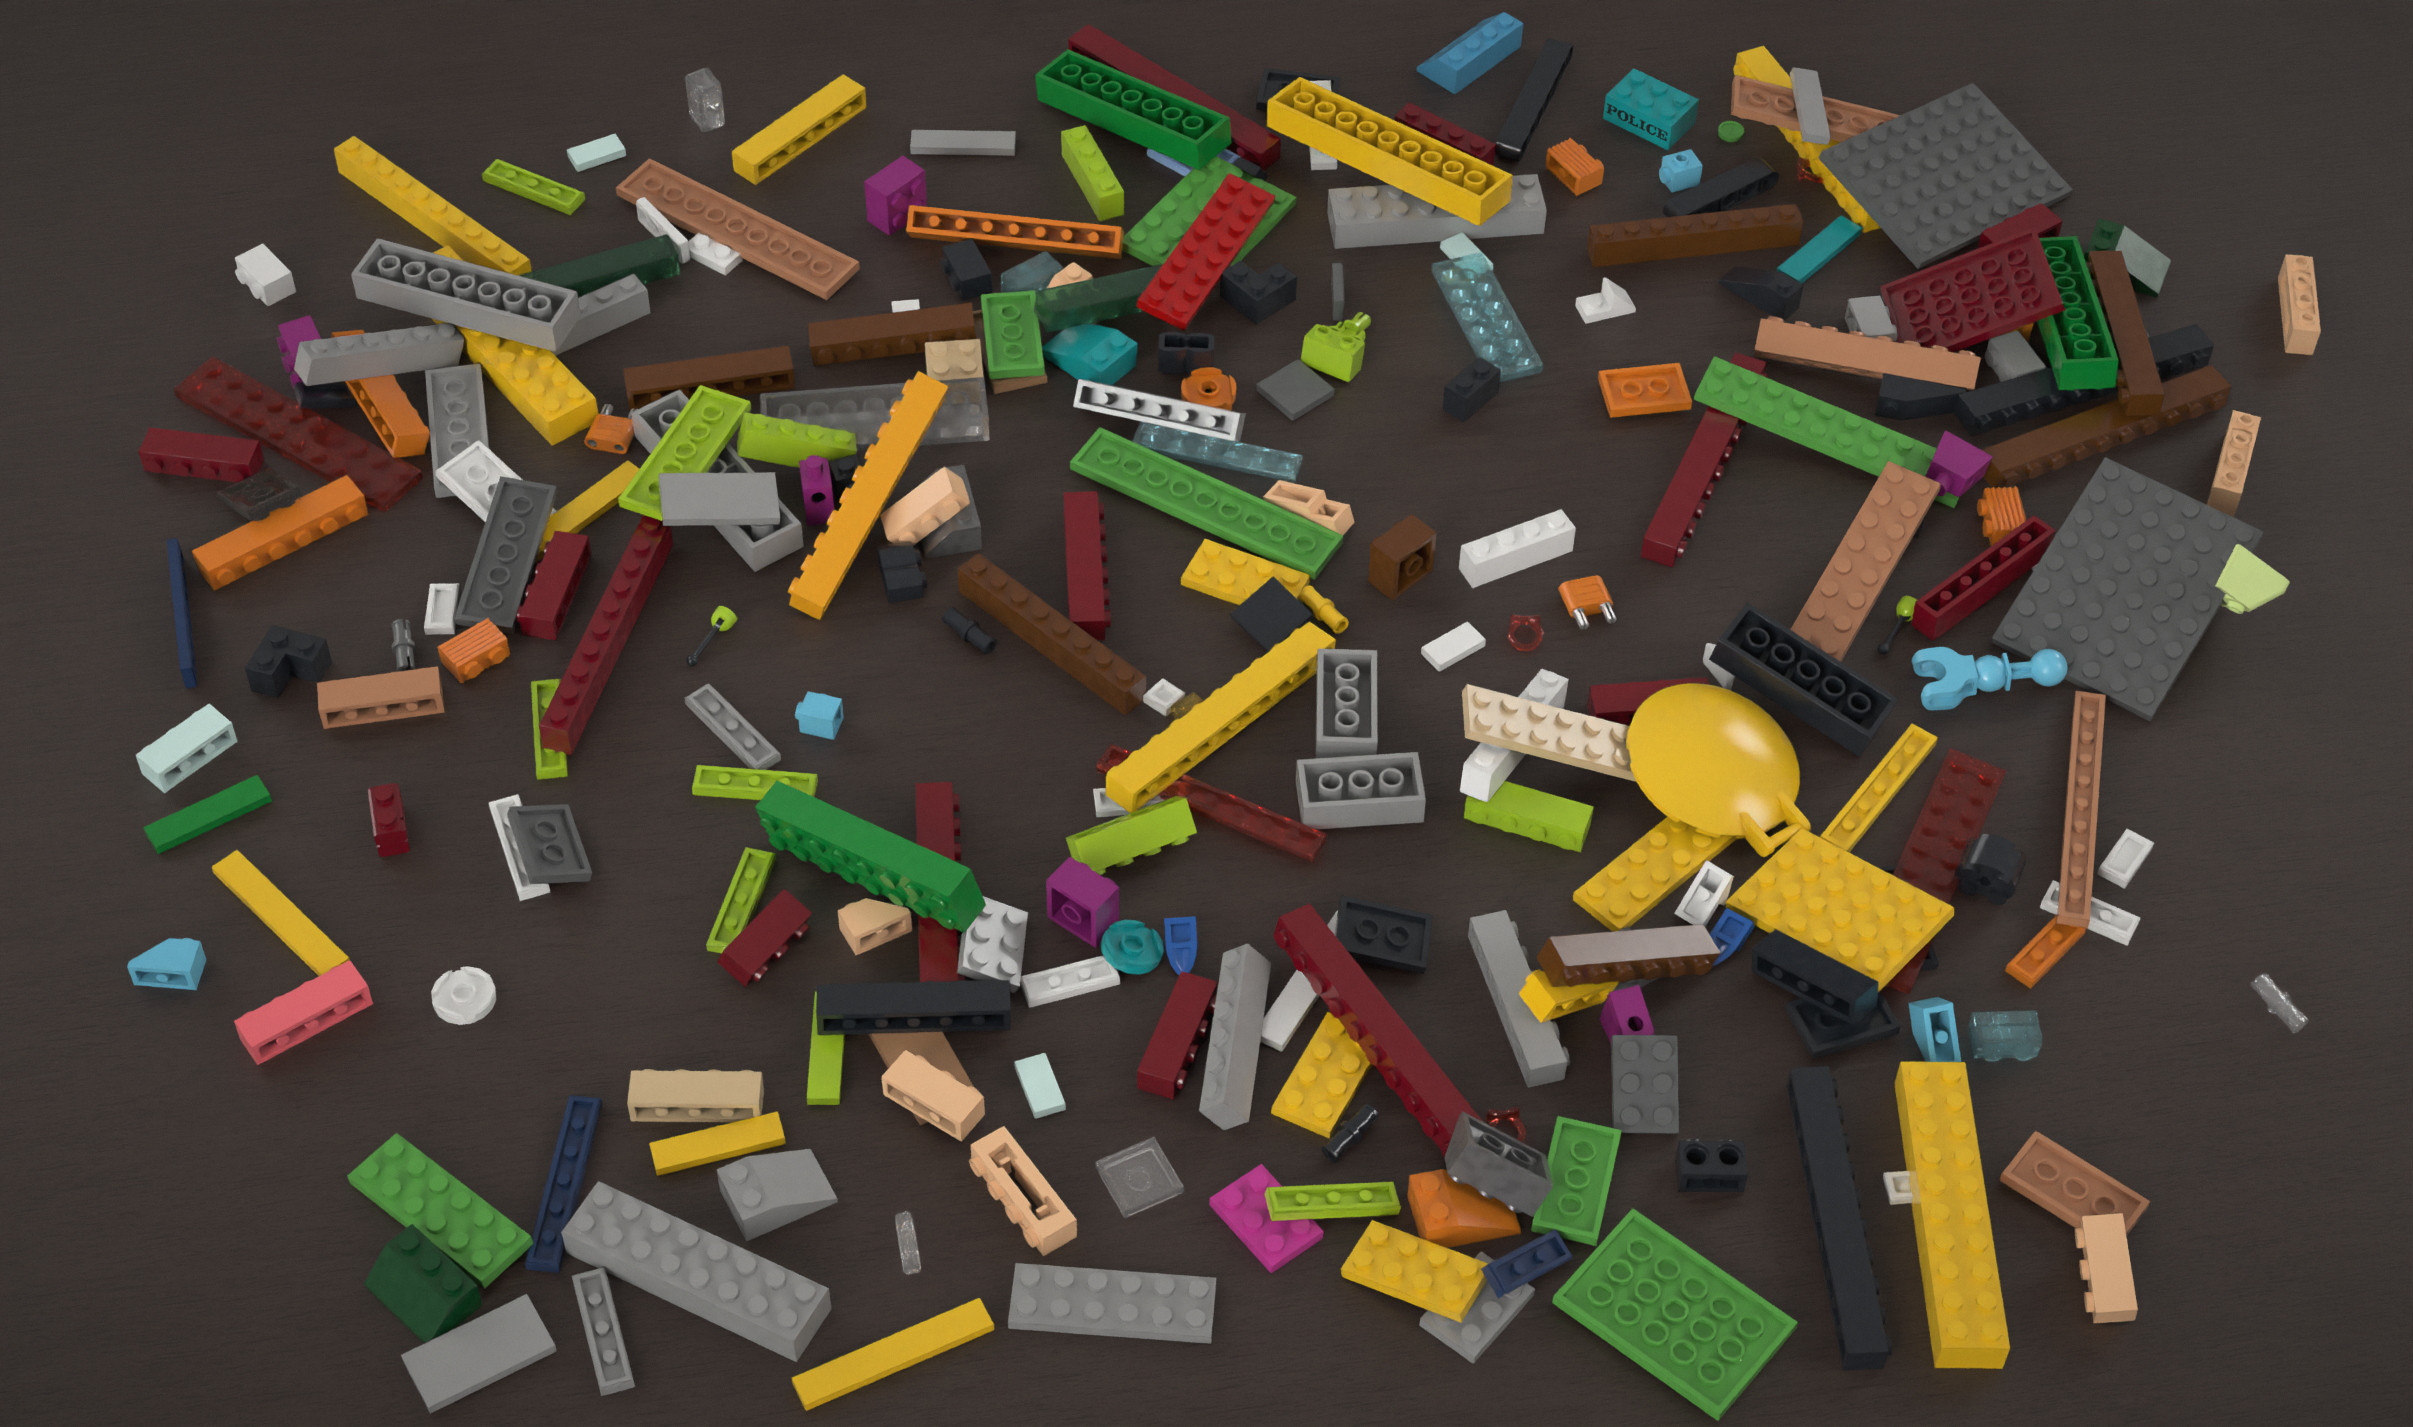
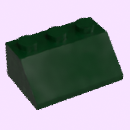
[364,1224,483,1344]

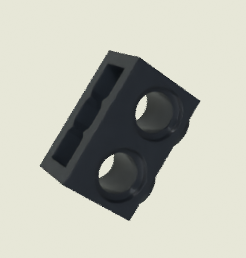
[1675,1139,1748,1192]

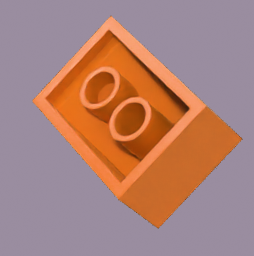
[1407,1169,1521,1248]

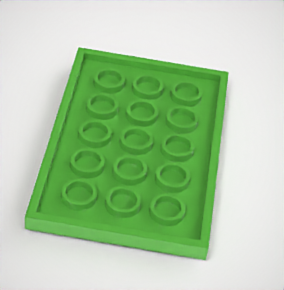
[1122,156,1296,283]
[1552,1208,1798,1421]

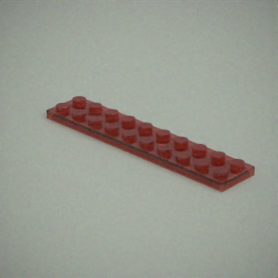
[174,356,423,512]
[1886,748,2007,994]

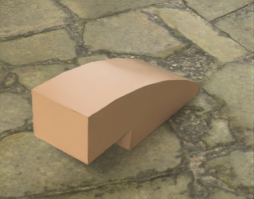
[1263,480,1355,535]

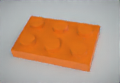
[1598,363,1692,418]

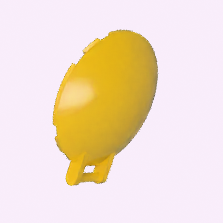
[1626,683,1811,857]

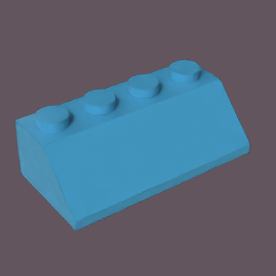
[1417,12,1524,94]

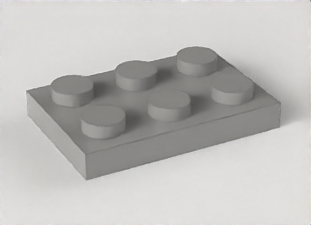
[957,896,1028,993]
[1419,1251,1535,1364]

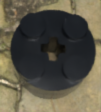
[1955,834,2027,905]

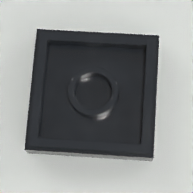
[1230,576,1313,653]

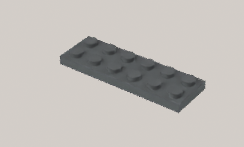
[455,476,558,634]

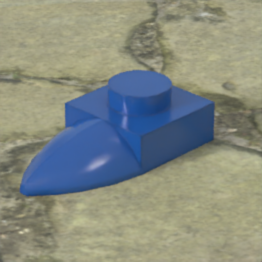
[1710,908,1755,966]
[1164,916,1198,975]

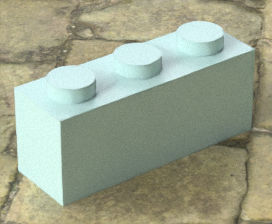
[136,704,238,793]

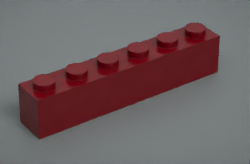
[1063,491,1111,640]
[1911,515,2056,641]

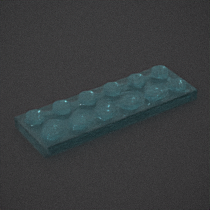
[1431,252,1543,382]

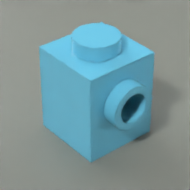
[1659,149,1703,193]
[795,691,844,740]

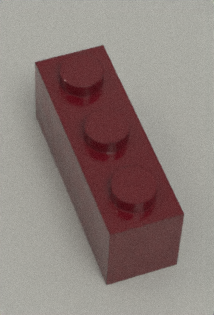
[1977,203,2063,249]
[717,889,812,987]

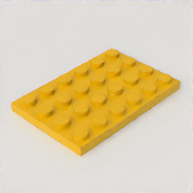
[1726,828,1954,992]

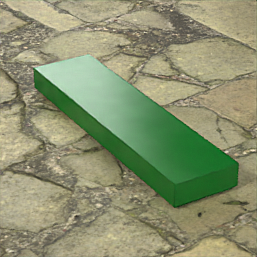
[143,775,272,854]

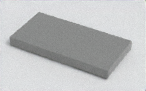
[659,472,780,526]
[401,1294,557,1414]

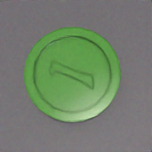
[1718,121,1744,142]

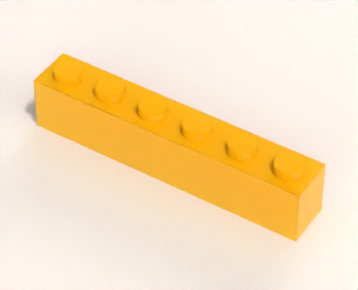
[732,74,867,185]

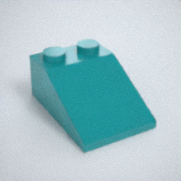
[1042,321,1138,385]

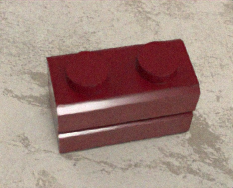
[367,783,410,857]

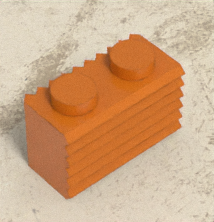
[1545,138,1604,196]
[1977,486,2026,546]
[437,618,510,683]

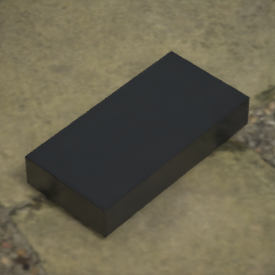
[294,382,357,408]

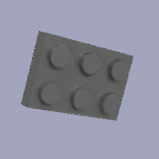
[507,804,592,884]
[1611,1035,1679,1134]

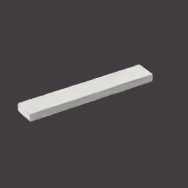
[1260,910,1338,1052]

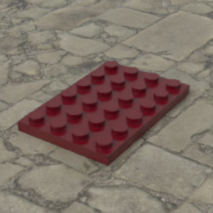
[1880,227,2065,352]

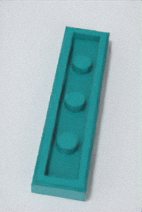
[1777,215,1862,284]

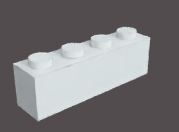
[1459,509,1576,588]

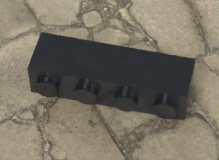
[1752,929,1878,1025]

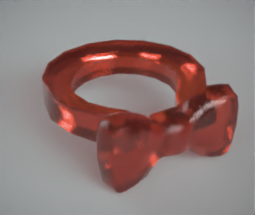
[1795,157,1824,183]
[1508,614,1543,651]
[1486,1107,1526,1143]

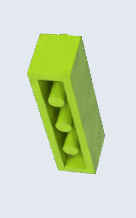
[1061,125,1124,221]
[737,412,857,468]
[1464,781,1594,852]
[1066,796,1197,875]

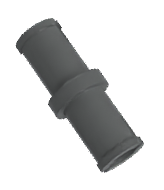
[391,619,416,672]

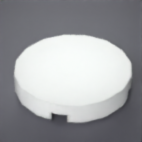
[431,966,496,1025]

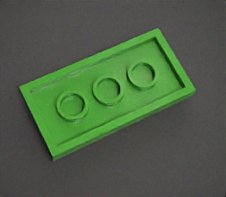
[981,291,1044,379]
[1531,1116,1622,1246]

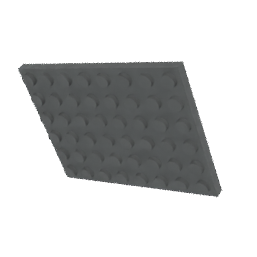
[1819,83,2073,269]
[1991,457,2264,722]

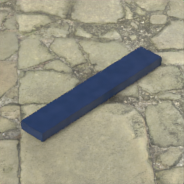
[166,538,198,688]
[525,1095,602,1273]

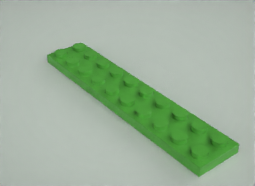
[1694,356,1959,508]
[1070,427,1343,580]

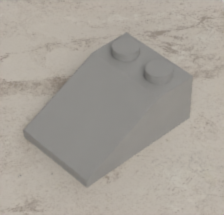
[717,1149,838,1242]

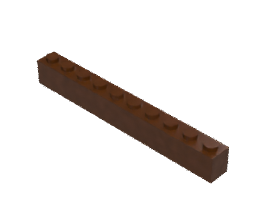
[1982,365,2231,489]

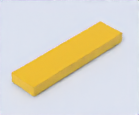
[649,1111,786,1176]

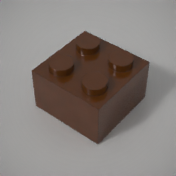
[1368,514,1437,601]

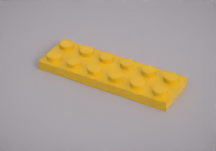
[1573,817,1737,932]

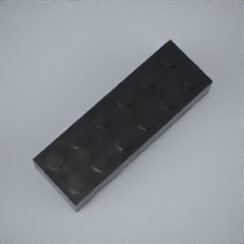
[1709,602,1899,757]

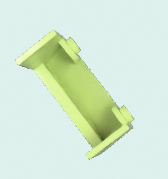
[2215,544,2290,614]

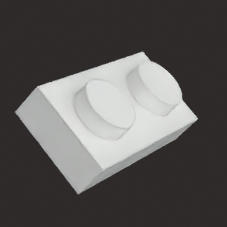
[688,233,743,276]

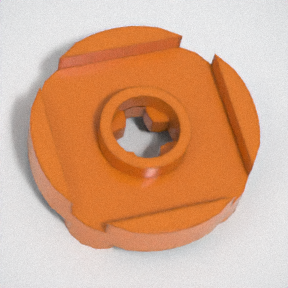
[1181,367,1237,410]

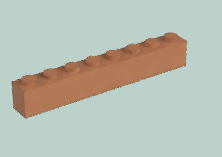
[1755,316,1981,392]

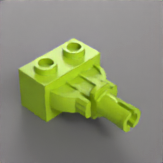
[1301,312,1371,382]

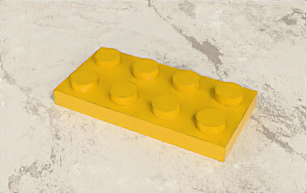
[1181,539,1310,606]
[1271,1012,1372,1139]
[1341,1220,1488,1323]

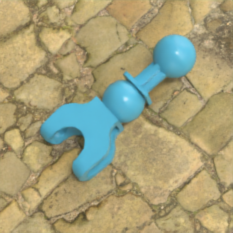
[1912,647,2068,710]

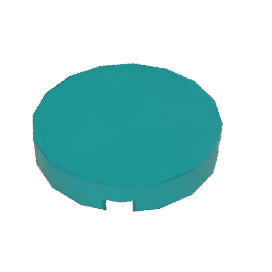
[1101,920,1164,974]

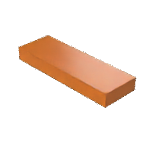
[2005,915,2087,989]

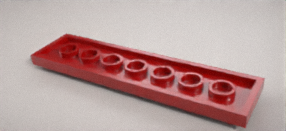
[1136,173,1276,331]

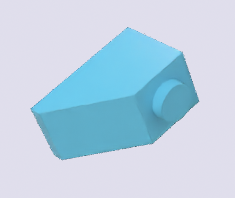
[127,938,206,990]
[1908,997,1961,1062]

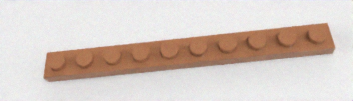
[2056,691,2106,928]

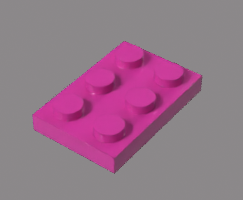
[1209,1164,1324,1273]

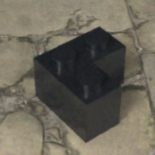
[1220,260,1297,325]
[245,625,332,698]

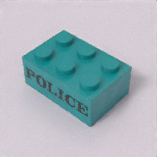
[1603,68,1699,150]

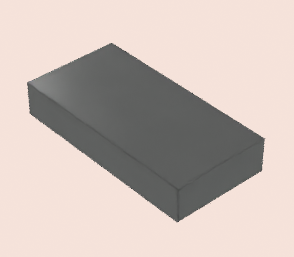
[1331,263,1345,320]

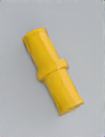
[1299,585,1349,634]

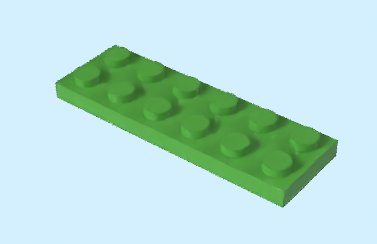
[347,1133,534,1289]

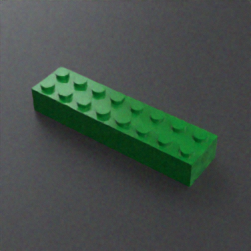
[1035,49,1231,170]
[2037,236,2119,391]
[755,780,986,933]

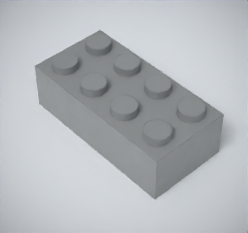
[1316,649,1378,759]
[1296,752,1426,830]

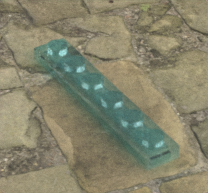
[1132,422,1303,483]

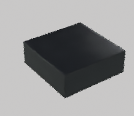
[1234,158,1268,181]

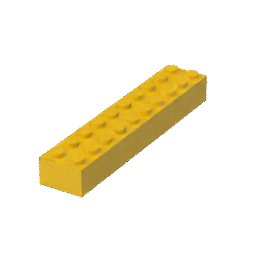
[1267,77,1513,227]
[431,245,598,446]
[1894,1062,2010,1369]

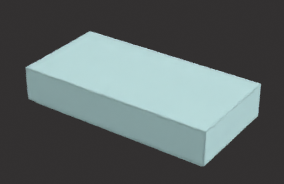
[567,134,626,172]
[1440,232,1493,280]
[1014,1053,1066,1119]

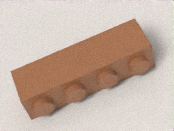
[317,666,445,729]

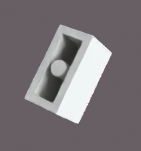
[235,244,296,306]

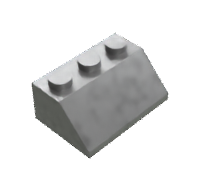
[917,465,982,559]
[1445,1111,1553,1217]

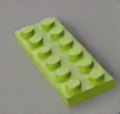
[618,385,751,521]

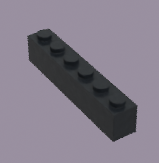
[816,979,1011,1035]

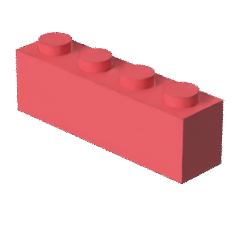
[234,960,373,1065]

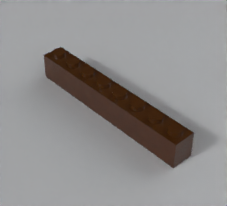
[1587,204,1803,267]
[2086,250,2165,416]
[958,553,1146,716]

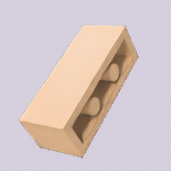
[880,466,970,546]
[882,1050,985,1142]
[2075,1213,2138,1323]

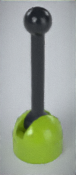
[1878,596,1917,655]
[686,606,737,666]

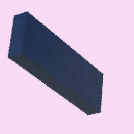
[1481,1229,1573,1299]

